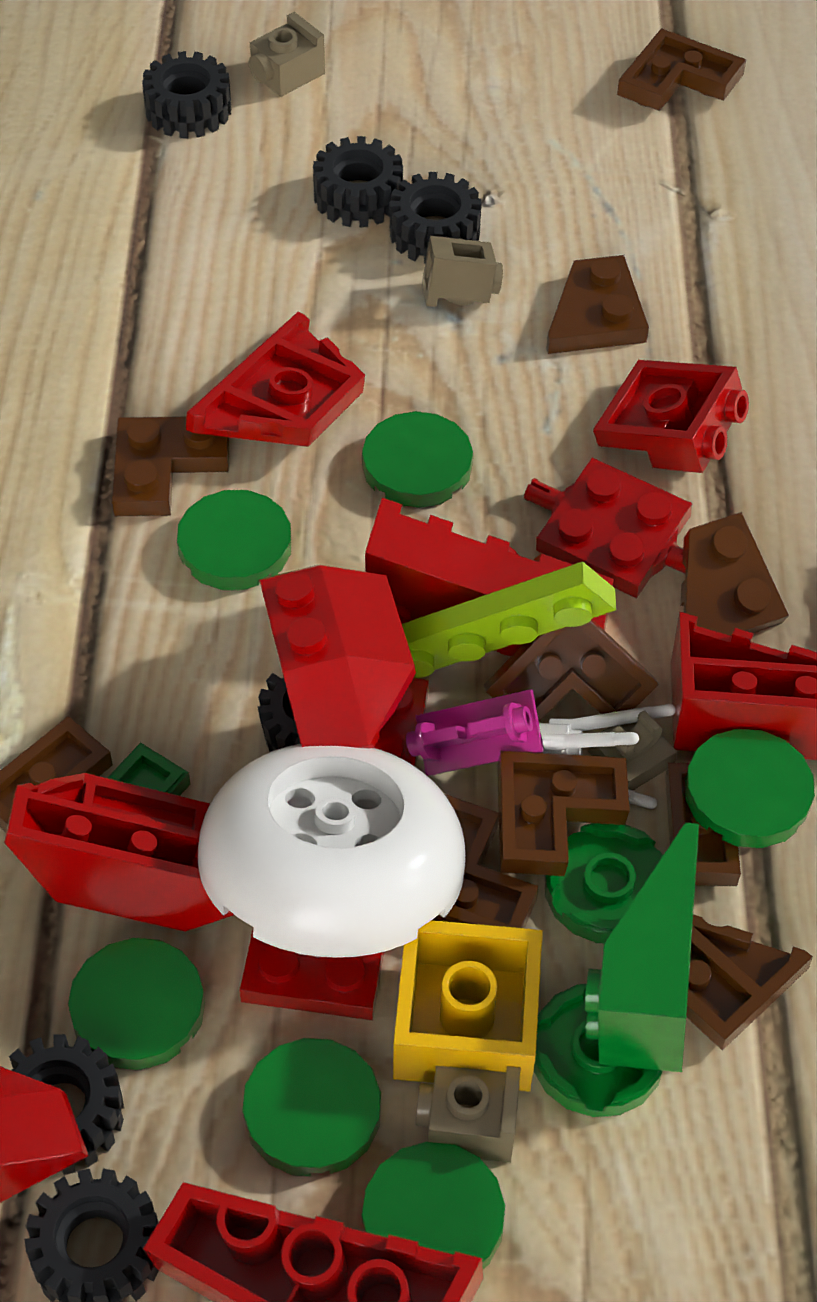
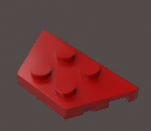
[186,312,365,447]

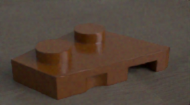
[546,255,649,354]
[680,512,789,636]
[686,914,813,1051]

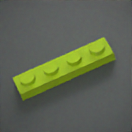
[402,561,616,678]

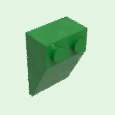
[585,823,699,1072]

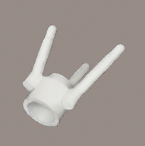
[539,704,676,809]

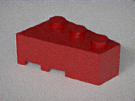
[671,611,817,760]

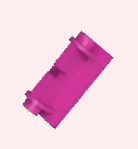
[406,689,544,776]

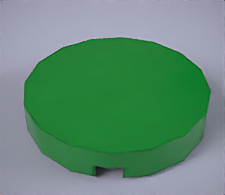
[362,411,473,508]
[177,490,291,590]
[685,729,815,848]
[545,823,663,944]
[68,938,205,1070]
[533,983,662,1117]
[242,1038,381,1177]
[362,1141,505,1269]

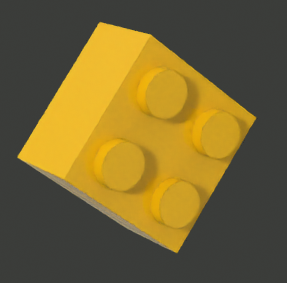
[393,920,543,1092]

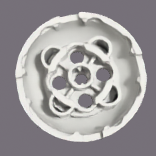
[198,744,465,957]

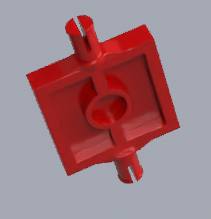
[524,457,692,599]

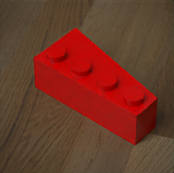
[365,498,614,656]
[143,1182,483,1302]

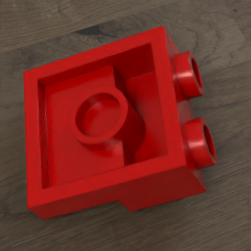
[593,360,749,473]

